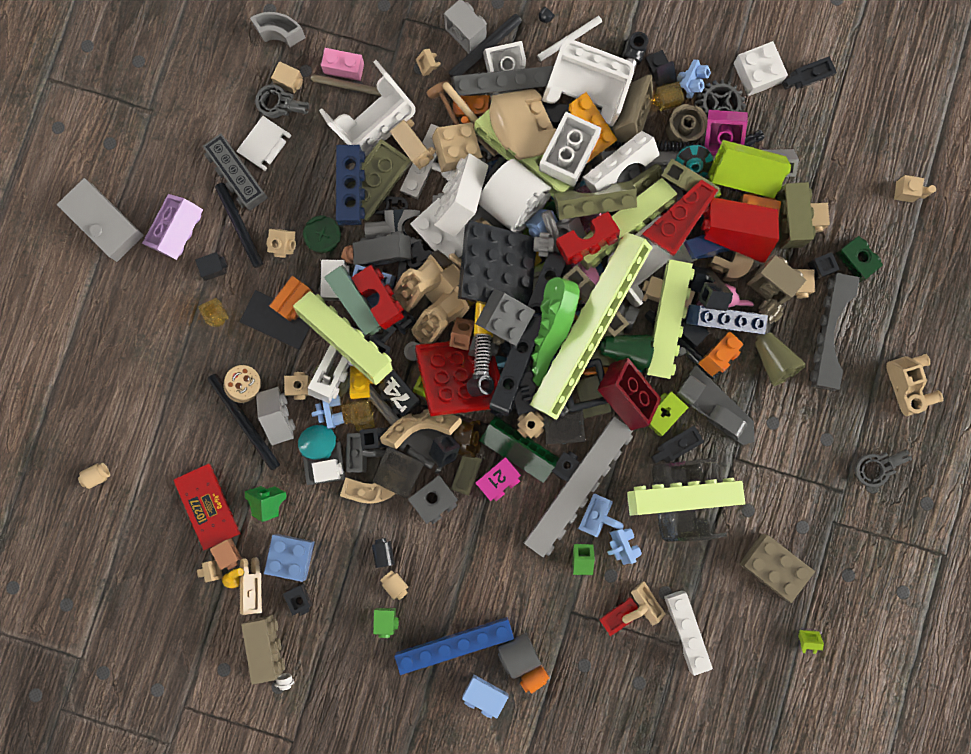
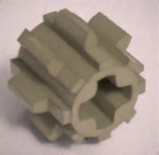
[758,298,783,324]

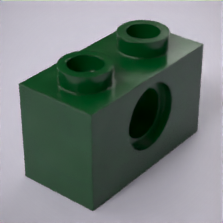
[835,236,883,283]

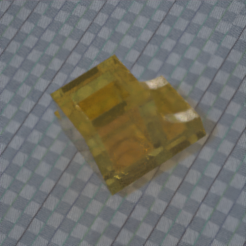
[341,398,376,431]

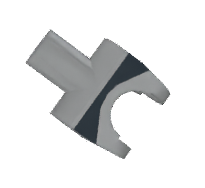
[365,209,423,244]

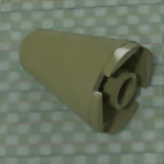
[755,332,806,386]

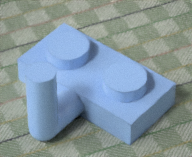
[578,494,624,538]

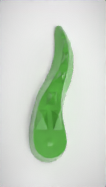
[531,277,580,387]

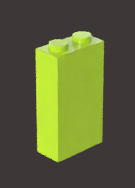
[708,140,791,198]

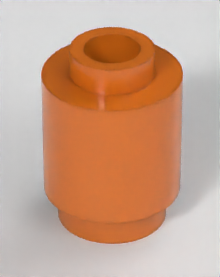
[520,665,550,694]

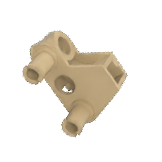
[886,354,943,416]

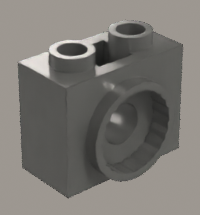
[408,475,458,524]

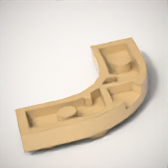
[380,409,462,449]
[340,452,413,503]

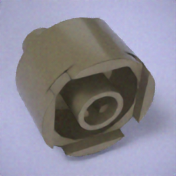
[666,104,707,148]

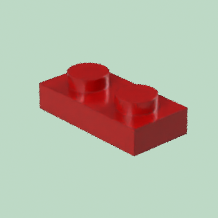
[599,597,638,636]

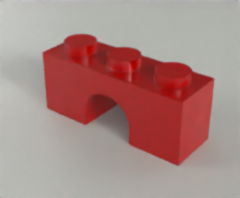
[556,212,620,265]
[351,265,404,329]

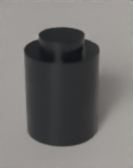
[372,538,395,568]

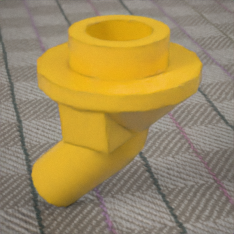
[222,568,244,588]

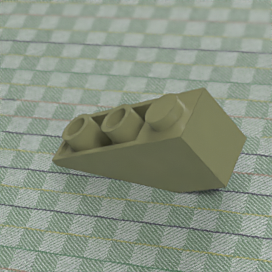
[660,158,721,197]

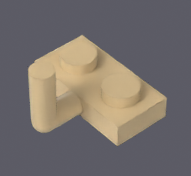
[622,582,666,626]

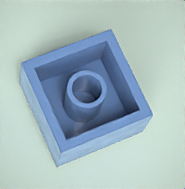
[264,534,315,582]

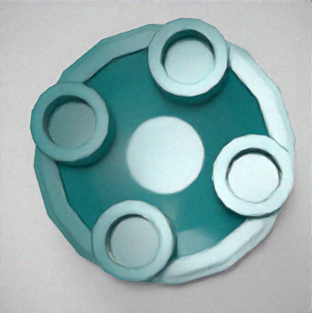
[298,425,336,460]

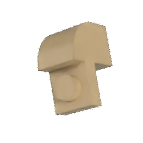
[708,252,754,282]

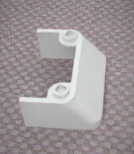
[319,60,415,157]

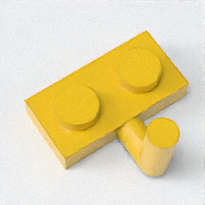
[350,366,385,399]

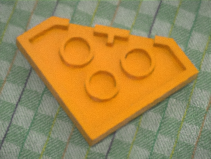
[569,92,617,164]

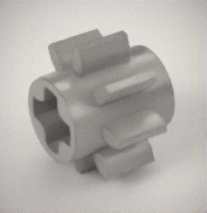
[534,232,554,257]

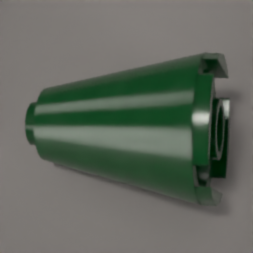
[598,334,654,373]

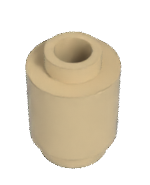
[78,463,110,489]
[380,571,408,600]

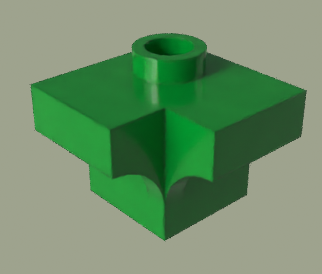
[245,486,286,522]

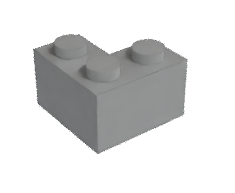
[256,387,295,445]

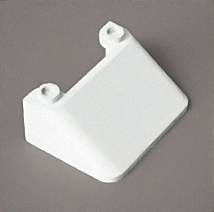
[542,39,634,127]
[607,216,697,307]

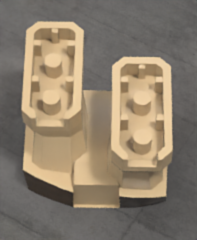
[392,250,476,344]

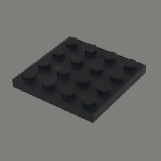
[458,220,536,306]

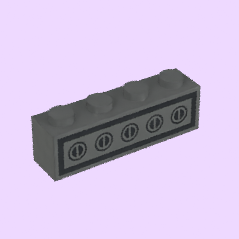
[203,133,268,211]

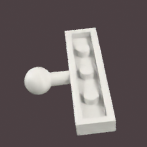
[400,124,455,199]

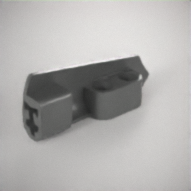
[675,366,755,445]

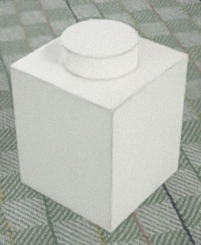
[312,459,343,483]

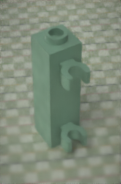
[324,265,381,336]

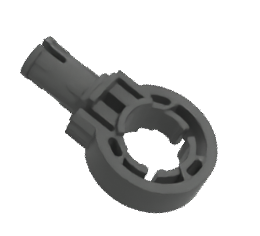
[255,84,309,118]
[854,449,912,487]

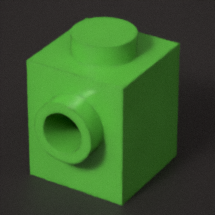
[572,544,595,575]
[373,608,399,638]

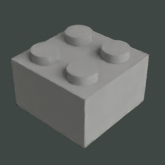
[444,0,487,54]

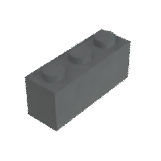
[353,231,411,267]

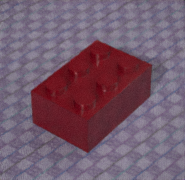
[597,358,661,431]

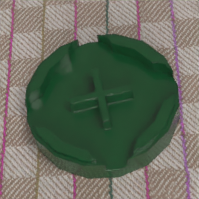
[303,215,341,254]

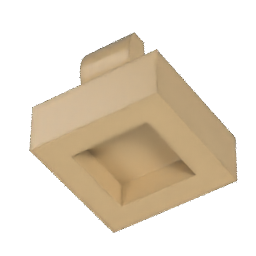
[416,49,440,76]
[197,560,223,582]

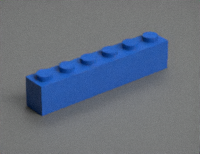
[395,617,514,675]

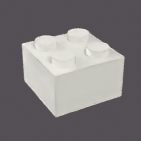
[733,41,788,96]

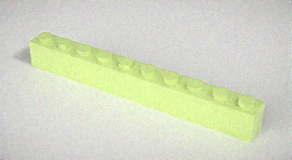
[530,232,652,420]

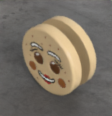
[224,365,261,403]

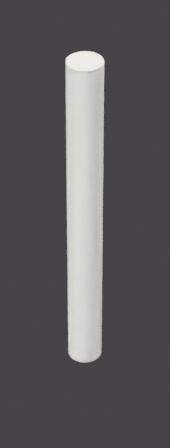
[537,16,602,62]

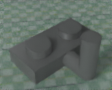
[346,433,388,472]

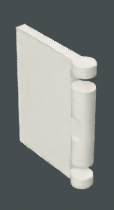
[237,116,291,171]

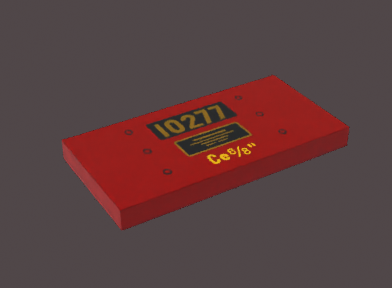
[173,464,241,550]

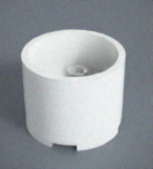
[479,159,551,233]

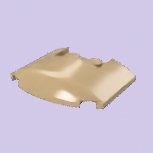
[489,88,557,160]

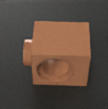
[449,317,475,350]
[210,538,242,571]

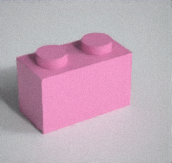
[321,48,364,81]

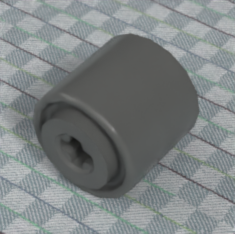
[498,632,542,679]

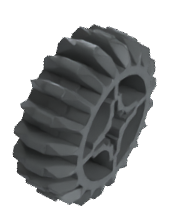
[694,79,746,119]

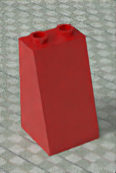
[702,197,779,263]

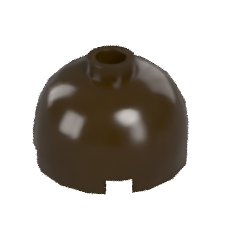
[451,419,482,458]

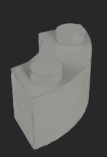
[250,12,306,47]

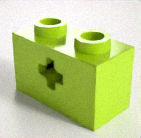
[649,392,689,436]

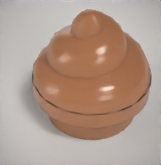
[341,245,354,264]

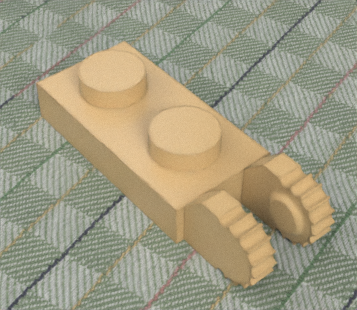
[239,557,262,615]

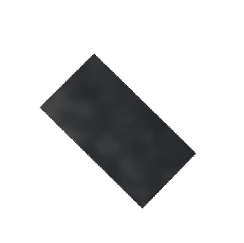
[240,290,310,350]

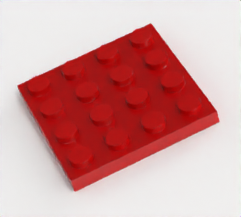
[415,339,500,417]

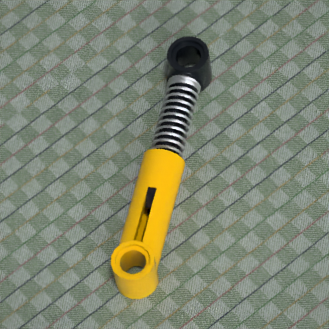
[467,303,494,397]

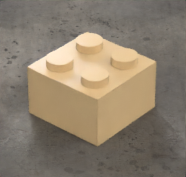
[432,122,482,172]

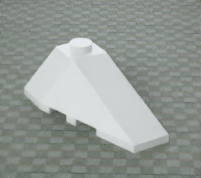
[483,41,526,95]

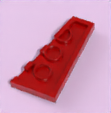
[641,180,718,256]

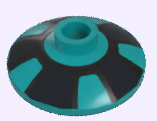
[675,145,713,178]

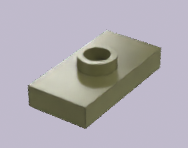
[451,456,482,496]

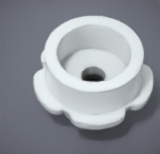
[275,673,294,690]

